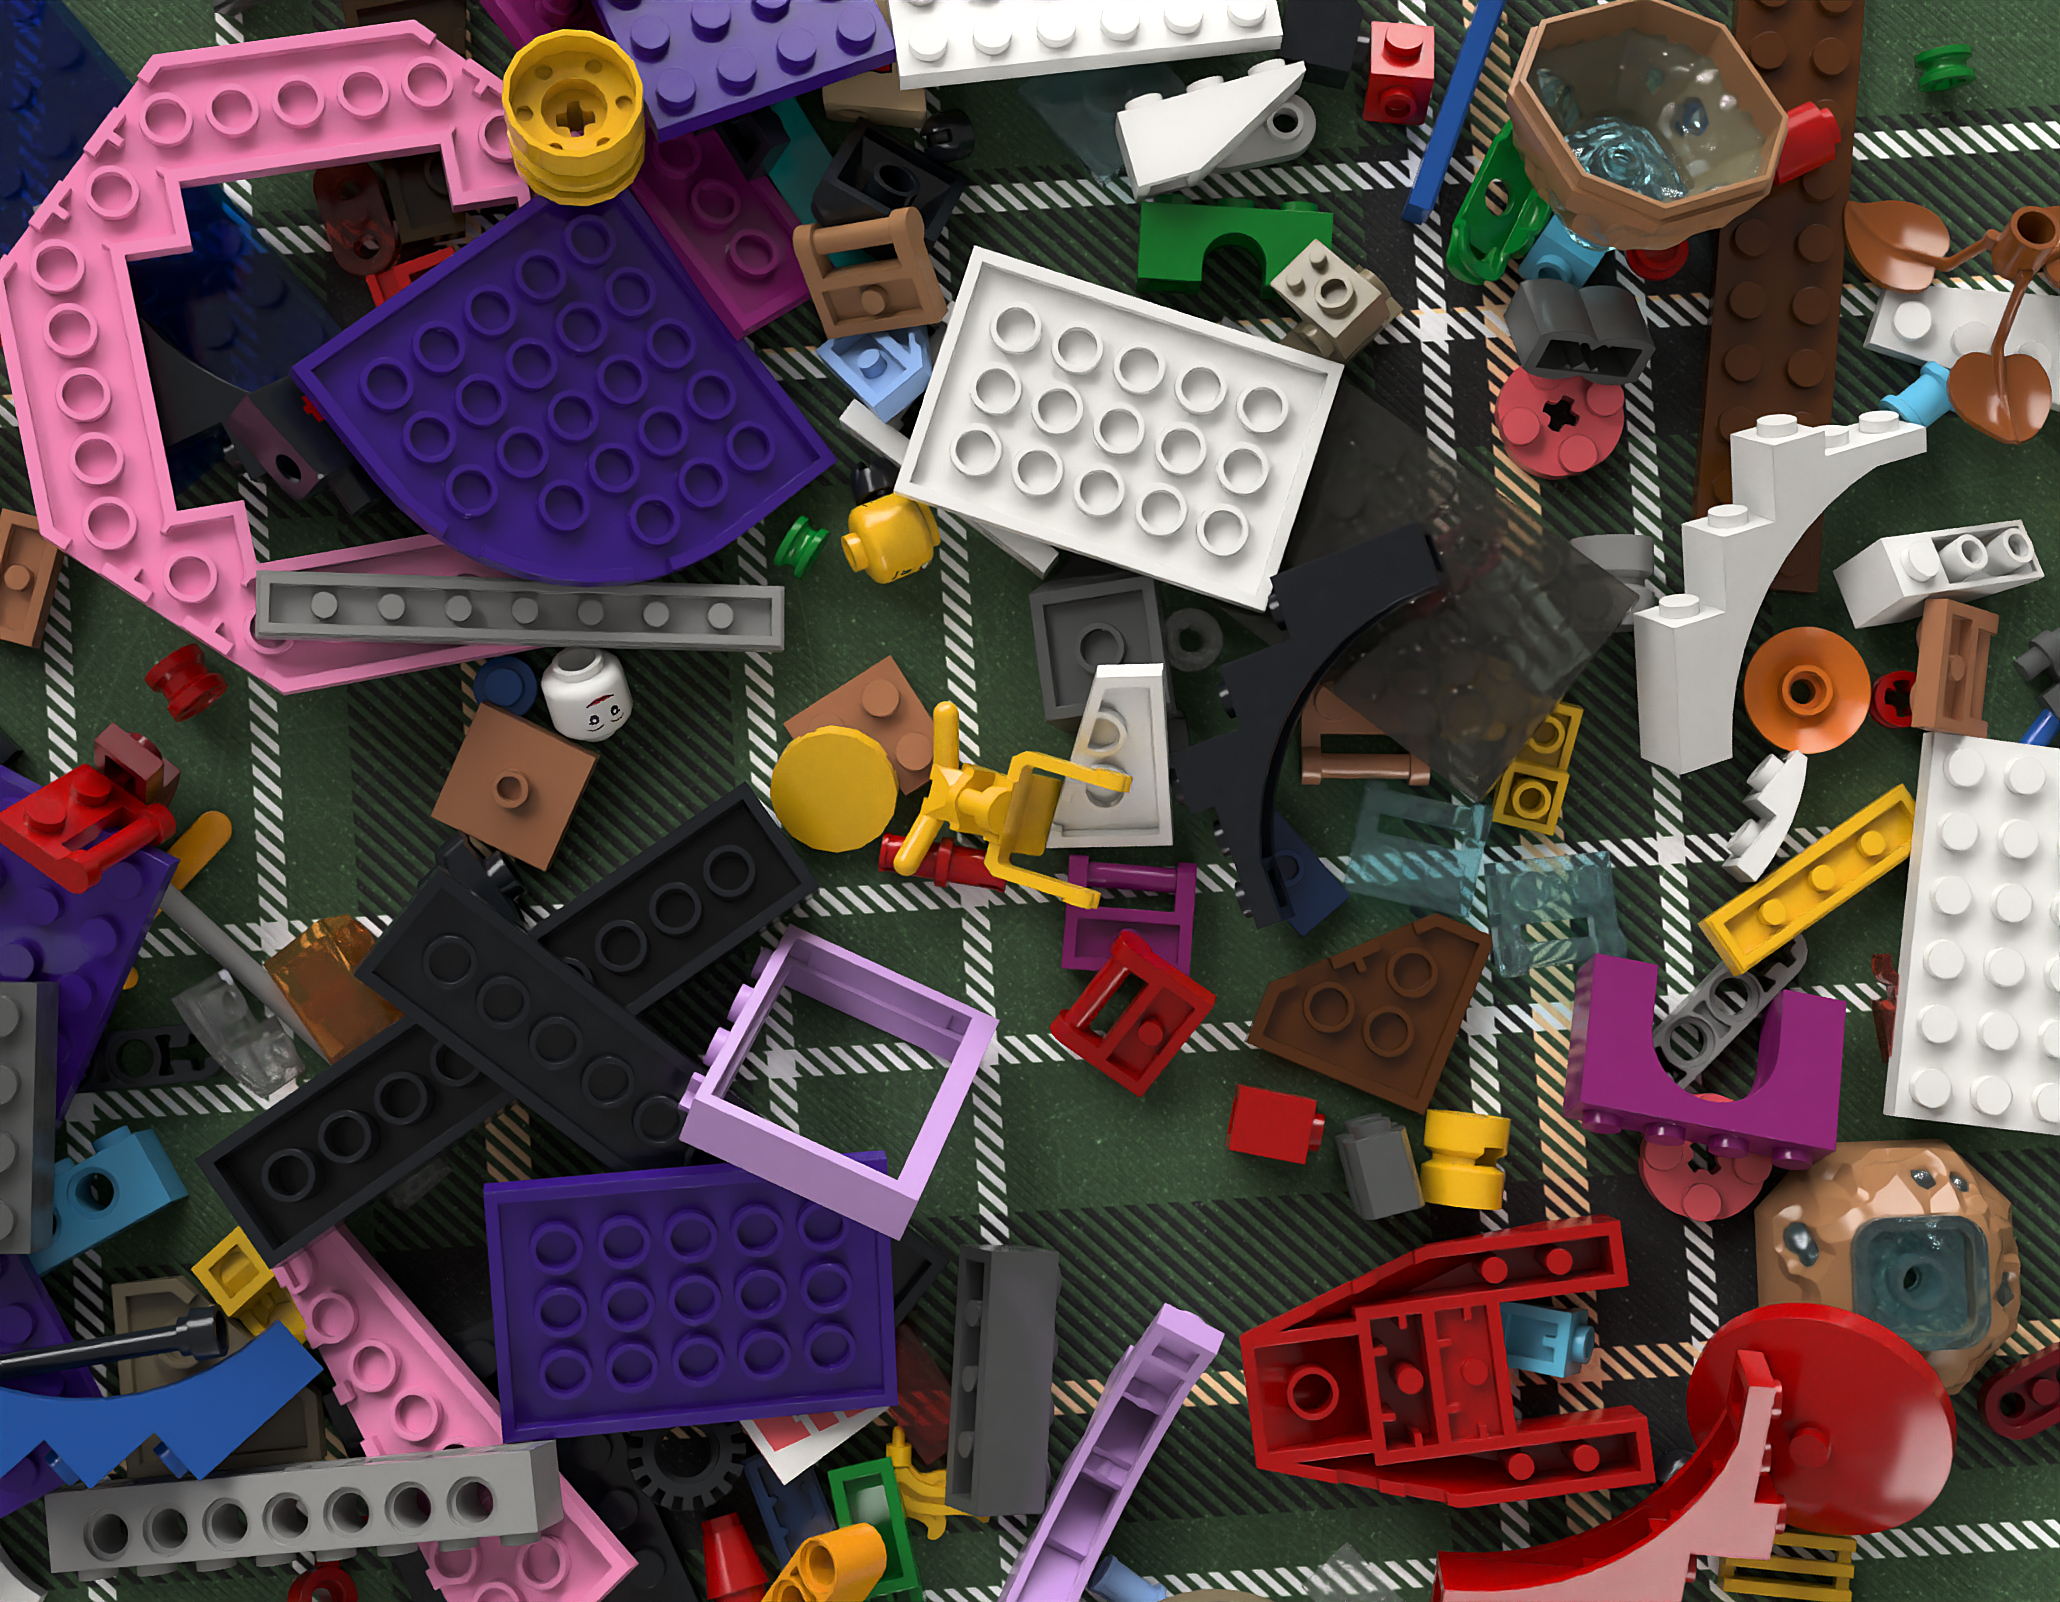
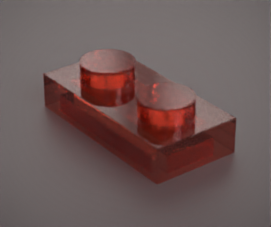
[888,1320,952,1466]

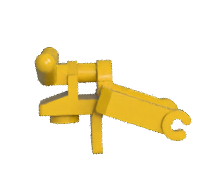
[893,701,1133,909]

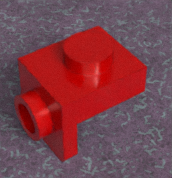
[1363,21,1434,126]

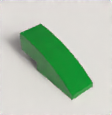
[827,1456,928,1602]

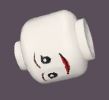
[541,647,633,742]

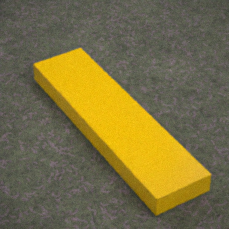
[1697,783,1916,977]

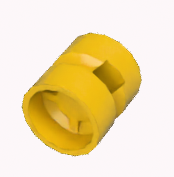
[1420,1109,1511,1210]

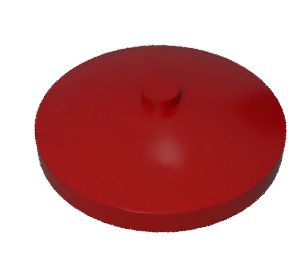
[1686,1303,1957,1536]

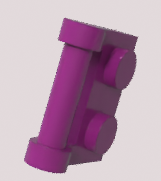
[1061,854,1197,977]

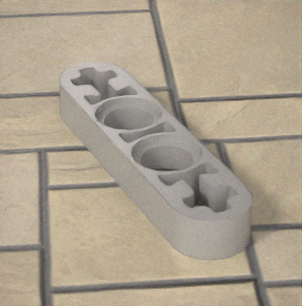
[1652,933,1808,1090]

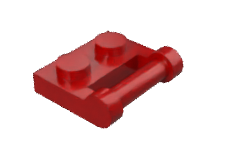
[0,763,176,894]
[1049,931,1216,1098]

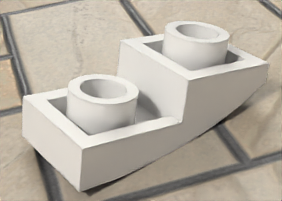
[1721,750,1808,883]

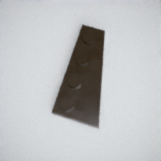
[341,0,467,250]

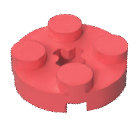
[1494,366,1625,480]
[1638,1093,1772,1222]

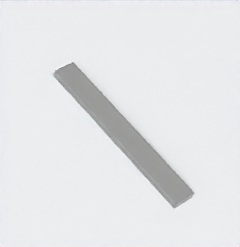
[255,570,784,653]

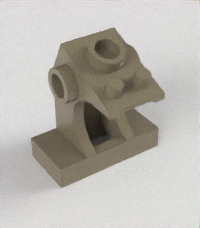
[1269,239,1403,370]

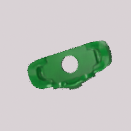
[1446,119,1552,285]

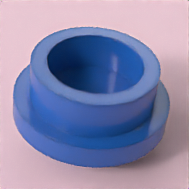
[473,656,538,716]

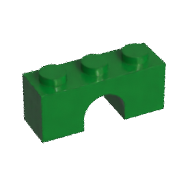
[1135,194,1333,300]

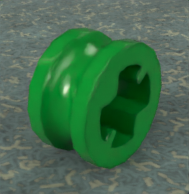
[1914,44,1976,93]
[773,515,830,580]

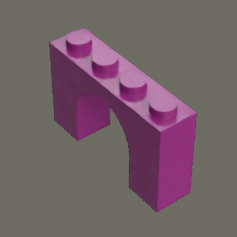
[1562,953,1847,1170]

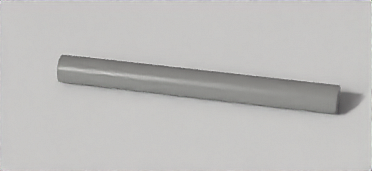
[159,883,353,1065]

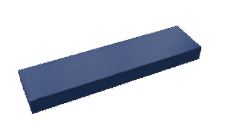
[1400,0,1507,226]

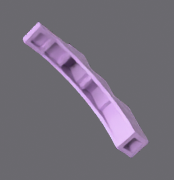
[997,1303,1225,1602]

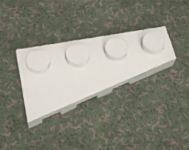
[1863,286,2060,412]

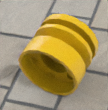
[502,29,646,206]

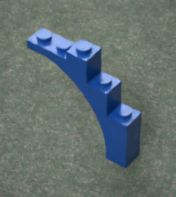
[0,1319,323,1489]

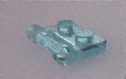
[1343,778,1493,918]
[1484,851,1627,978]

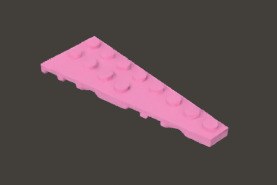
[272,1224,639,1602]

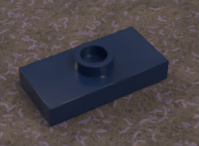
[1231,809,1351,937]
[741,1452,838,1570]

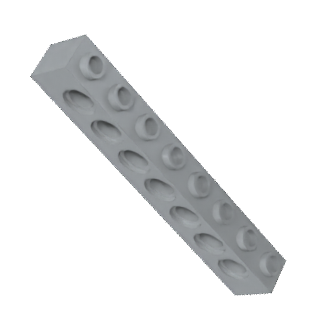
[44,1440,564,1581]

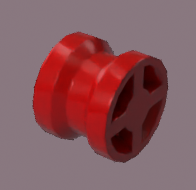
[144,643,228,722]

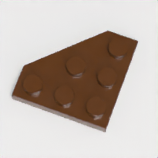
[1244,913,1496,1115]

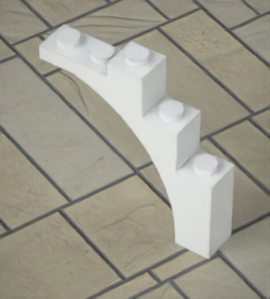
[1633,411,1927,775]

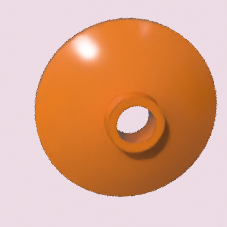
[1742,627,1871,754]

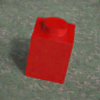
[1224,1083,1325,1165]

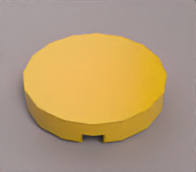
[770,725,899,853]

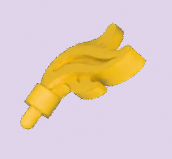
[886,1425,990,1540]

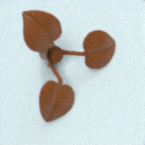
[1842,200,2060,445]

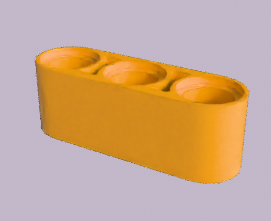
[761,1523,887,1602]

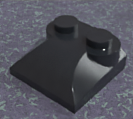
[811,116,970,261]

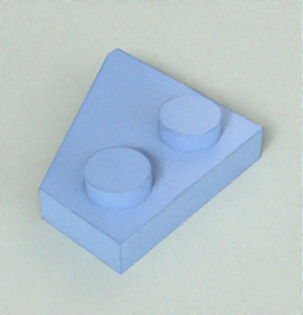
[815,325,933,424]

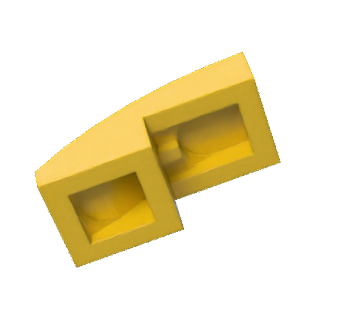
[191,1226,310,1350]

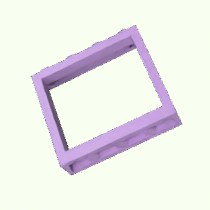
[678,924,1000,1241]

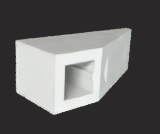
[1115,59,1306,202]
[1833,519,2044,629]

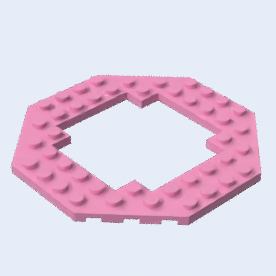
[0,20,581,696]

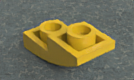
[1490,691,1584,836]

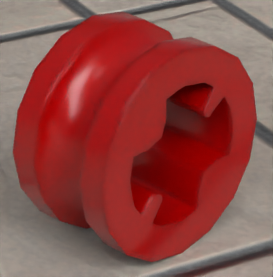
[1868,670,1917,729]

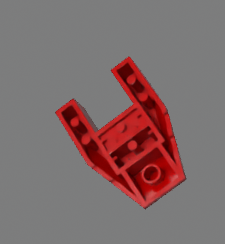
[1239,1213,1656,1508]

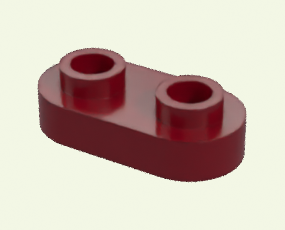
[1977,1342,2060,1440]

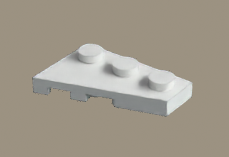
[1046,663,1174,848]

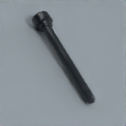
[0,1304,229,1381]

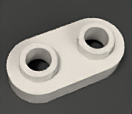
[1211,94,1316,174]

